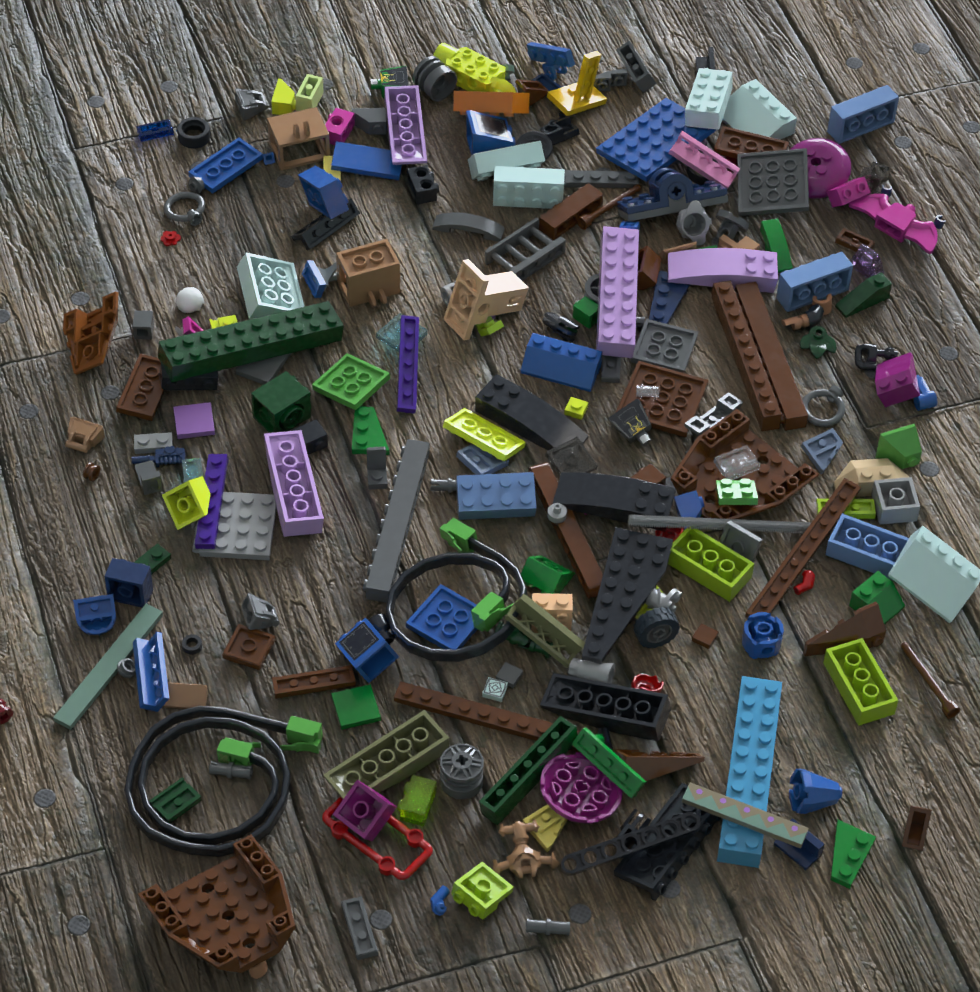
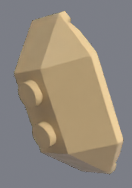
[834,458,909,497]

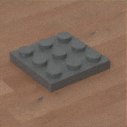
[631,319,699,373]

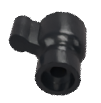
[368,614,394,645]

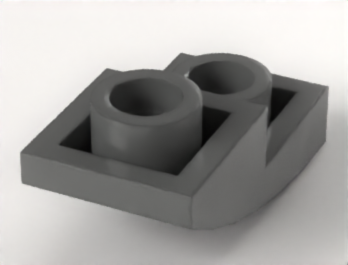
[594,69,627,91]

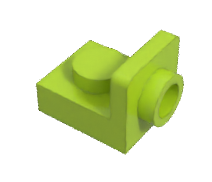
[475,316,504,336]

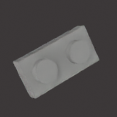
[134,432,173,454]

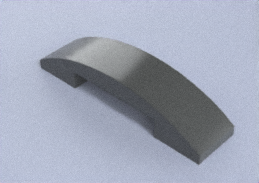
[432,212,505,242]
[684,393,743,436]

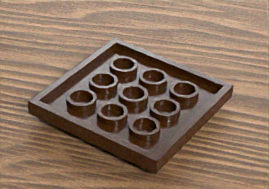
[616,361,709,437]

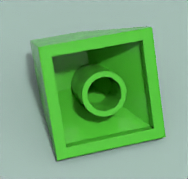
[875,424,922,469]

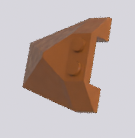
[63,291,118,375]

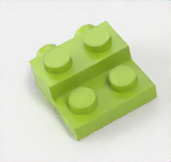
[451,862,514,919]

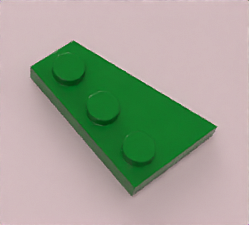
[352,406,390,455]
[830,820,876,889]

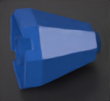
[789,769,842,814]

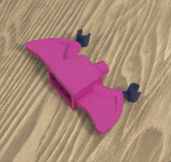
[849,185,946,254]

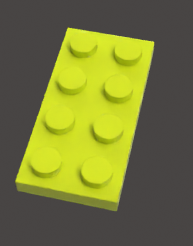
[443,408,526,461]

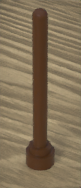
[577,184,641,230]
[901,642,961,719]

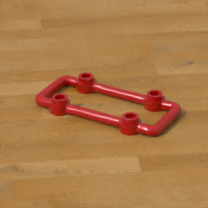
[322,797,433,880]

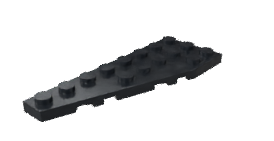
[581,527,673,664]

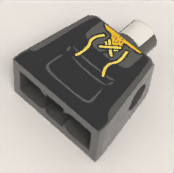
[609,398,652,446]

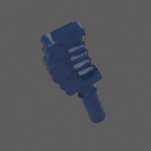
[132,446,185,468]

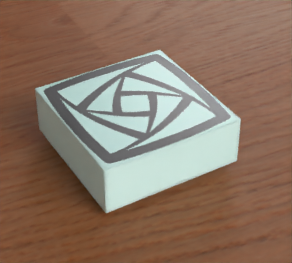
[482,677,508,702]

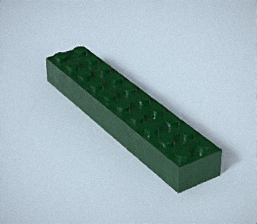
[158,301,344,382]

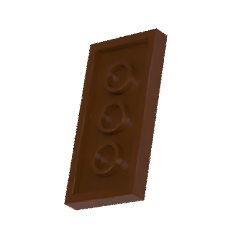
[714,126,789,159]
[116,354,165,421]

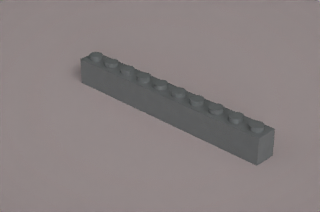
[363,439,430,603]

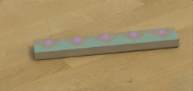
[682,782,809,848]

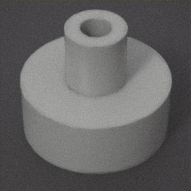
[547,503,567,523]

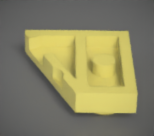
[523,804,568,852]

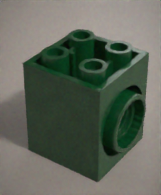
[251,371,311,433]

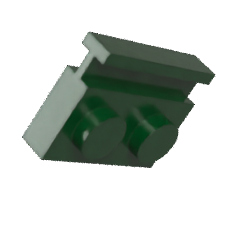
[149,777,202,824]

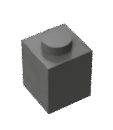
[133,310,154,339]

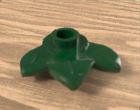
[800,326,837,359]

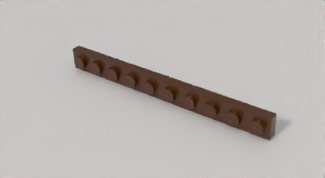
[745,478,861,618]
[394,681,581,753]

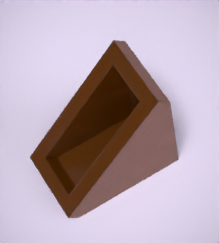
[515,79,549,106]
[902,805,932,851]

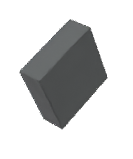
[496,662,523,688]

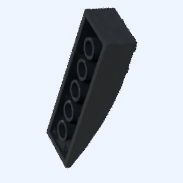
[475,374,589,461]
[553,472,675,532]
[540,673,671,742]

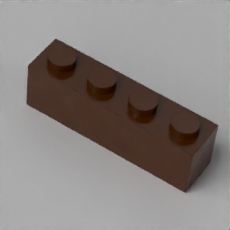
[539,183,603,240]

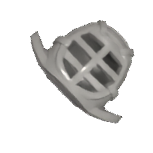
[676,200,712,245]

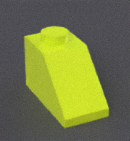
[271,79,296,115]

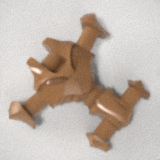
[492,819,560,879]

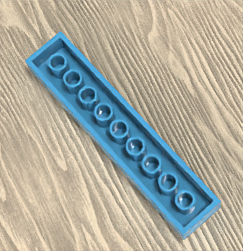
[717,676,782,868]

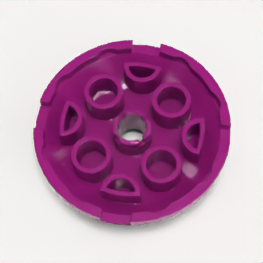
[790,138,851,199]
[540,752,622,824]

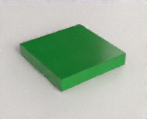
[331,684,381,730]

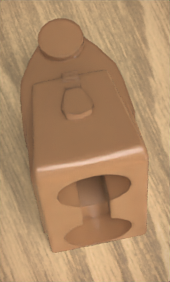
[65,417,105,453]

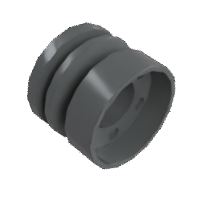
[412,56,457,101]
[440,744,484,799]

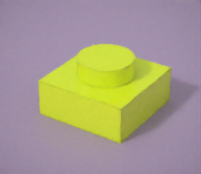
[564,397,588,420]

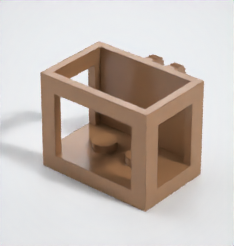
[267,107,330,170]
[336,239,400,307]

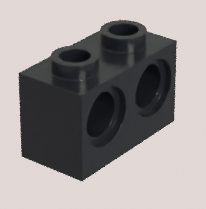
[407,165,439,205]

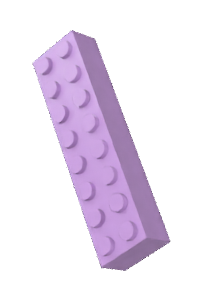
[596,226,639,358]

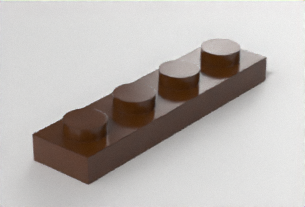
[272,665,356,699]

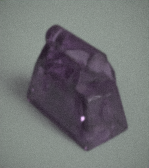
[850,244,884,278]

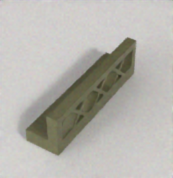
[505,594,585,668]

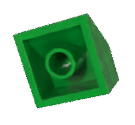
[521,555,575,594]
[849,571,905,625]

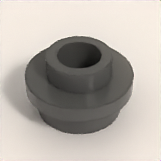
[189,177,205,194]
[117,658,136,678]

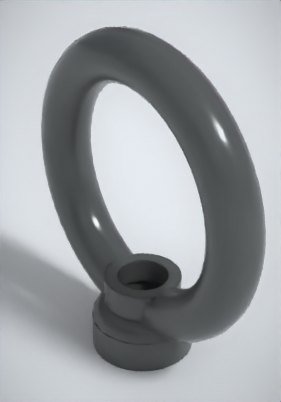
[164,192,205,226]
[802,385,845,427]

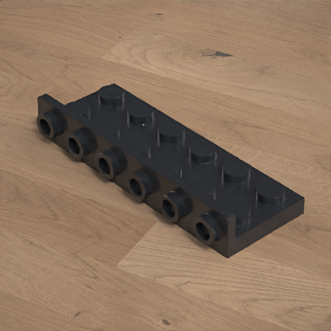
[614,783,721,901]

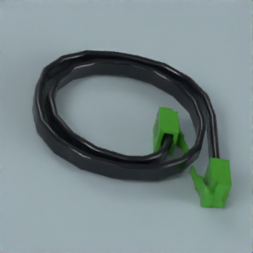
[124,706,323,857]

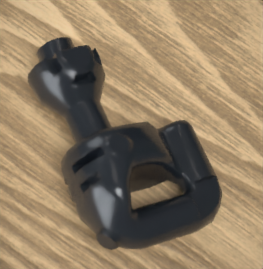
[855,343,898,371]

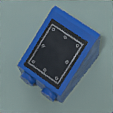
[466,110,516,156]
[335,617,399,683]

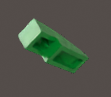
[760,218,793,273]

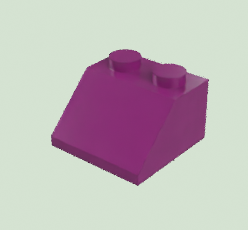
[333,780,397,841]

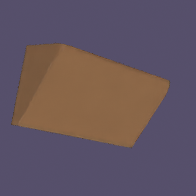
[659,241,697,264]
[164,682,208,709]

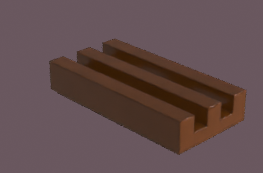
[835,228,875,256]

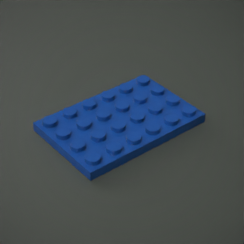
[596,98,716,182]

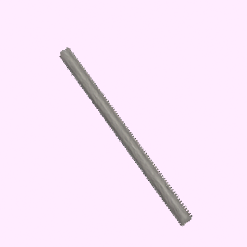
[628,515,811,534]

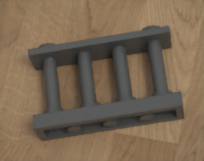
[485,218,566,281]

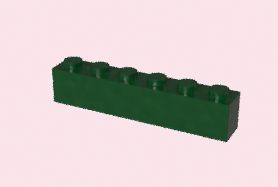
[479,716,578,826]

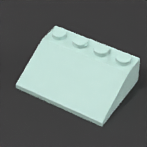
[722,79,797,140]
[237,253,305,319]
[888,526,980,623]

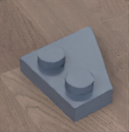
[801,428,843,474]
[456,444,509,475]

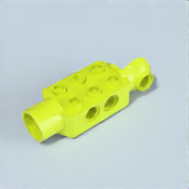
[433,43,517,93]

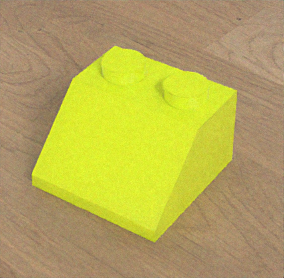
[162,476,211,530]

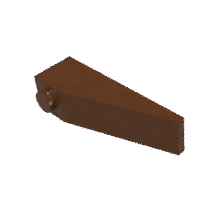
[803,602,886,656]
[613,749,705,781]

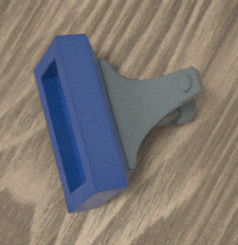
[302,260,337,298]

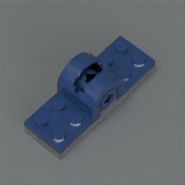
[617,168,728,222]

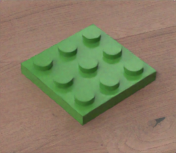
[312,353,390,410]

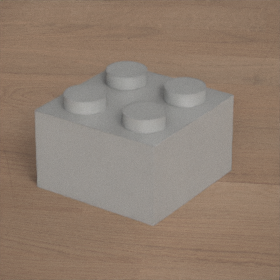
[871,477,920,525]

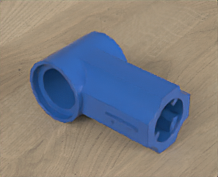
[913,375,937,411]

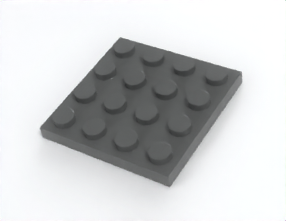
[737,148,809,216]

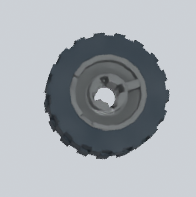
[633,607,680,648]

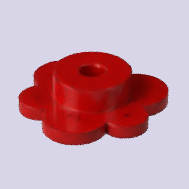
[160,231,181,246]

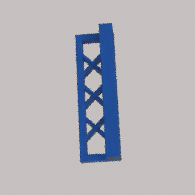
[133,631,169,712]

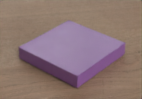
[173,402,215,439]

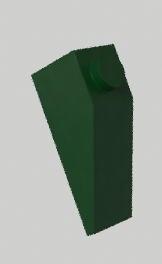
[835,272,892,318]

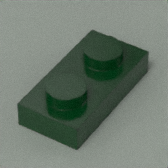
[134,543,171,575]

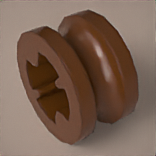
[83,462,101,482]

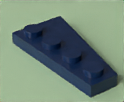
[649,271,691,324]

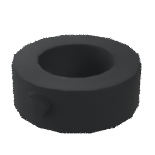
[182,634,202,655]

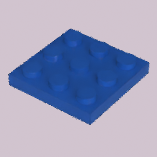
[406,584,477,650]

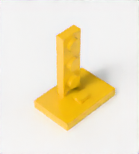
[547,51,607,116]

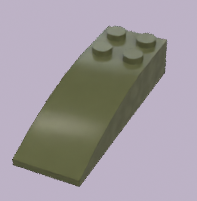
[323,710,449,799]

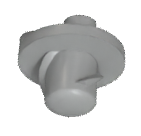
[645,588,683,612]

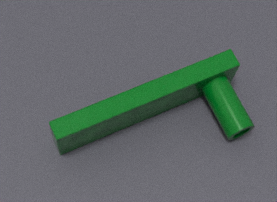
[572,728,646,798]

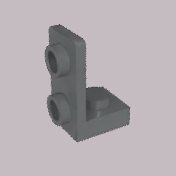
[367,447,388,490]
[135,461,163,495]

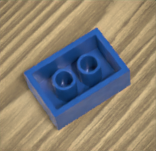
[298,166,349,219]

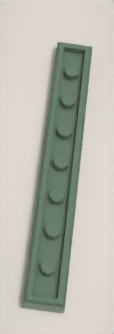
[53,604,163,730]

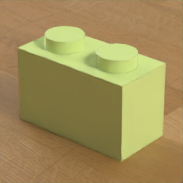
[296,74,324,111]

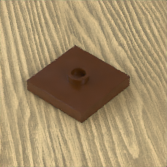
[222,624,276,670]

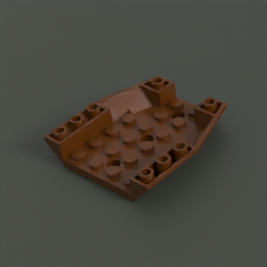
[671,409,819,520]
[138,834,296,973]

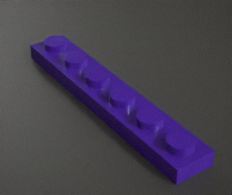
[397,315,419,414]
[194,454,228,549]

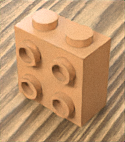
[531,593,573,633]

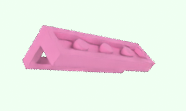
[669,131,740,189]

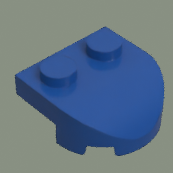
[73,594,116,635]

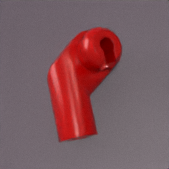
[793,570,815,595]

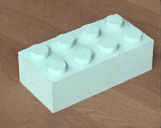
[685,68,732,130]
[468,141,545,181]
[493,166,565,209]

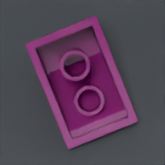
[875,352,920,408]

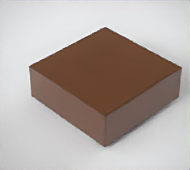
[692,623,719,649]

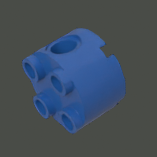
[742,612,784,659]

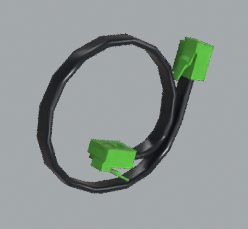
[385,518,527,662]

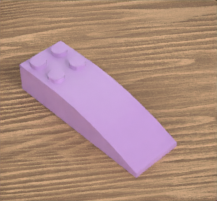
[385,85,427,165]
[668,248,778,293]
[264,430,324,537]

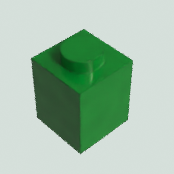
[573,296,598,329]

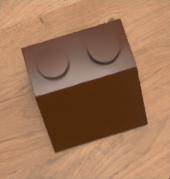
[637,246,661,291]

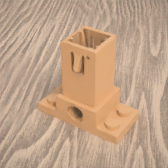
[444,259,529,340]

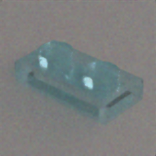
[182,458,203,483]

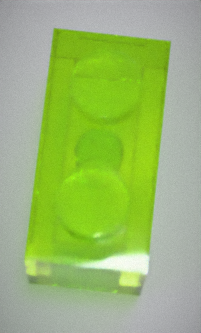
[397,775,437,826]

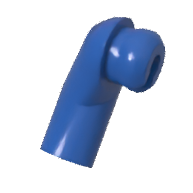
[430,886,450,916]

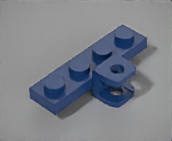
[527,42,575,80]

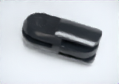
[542,312,580,342]
[617,809,651,847]

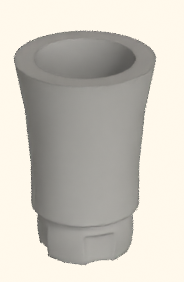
[568,658,615,684]

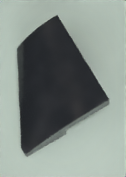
[540,112,580,146]

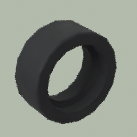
[177,117,210,149]

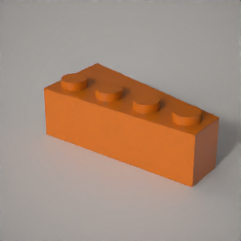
[453,91,530,117]

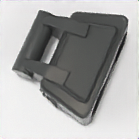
[235,88,268,120]
[241,593,279,630]

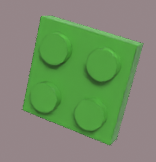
[716,479,758,505]

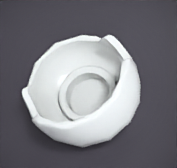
[176,287,204,313]

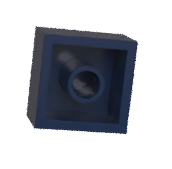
[104,558,153,608]

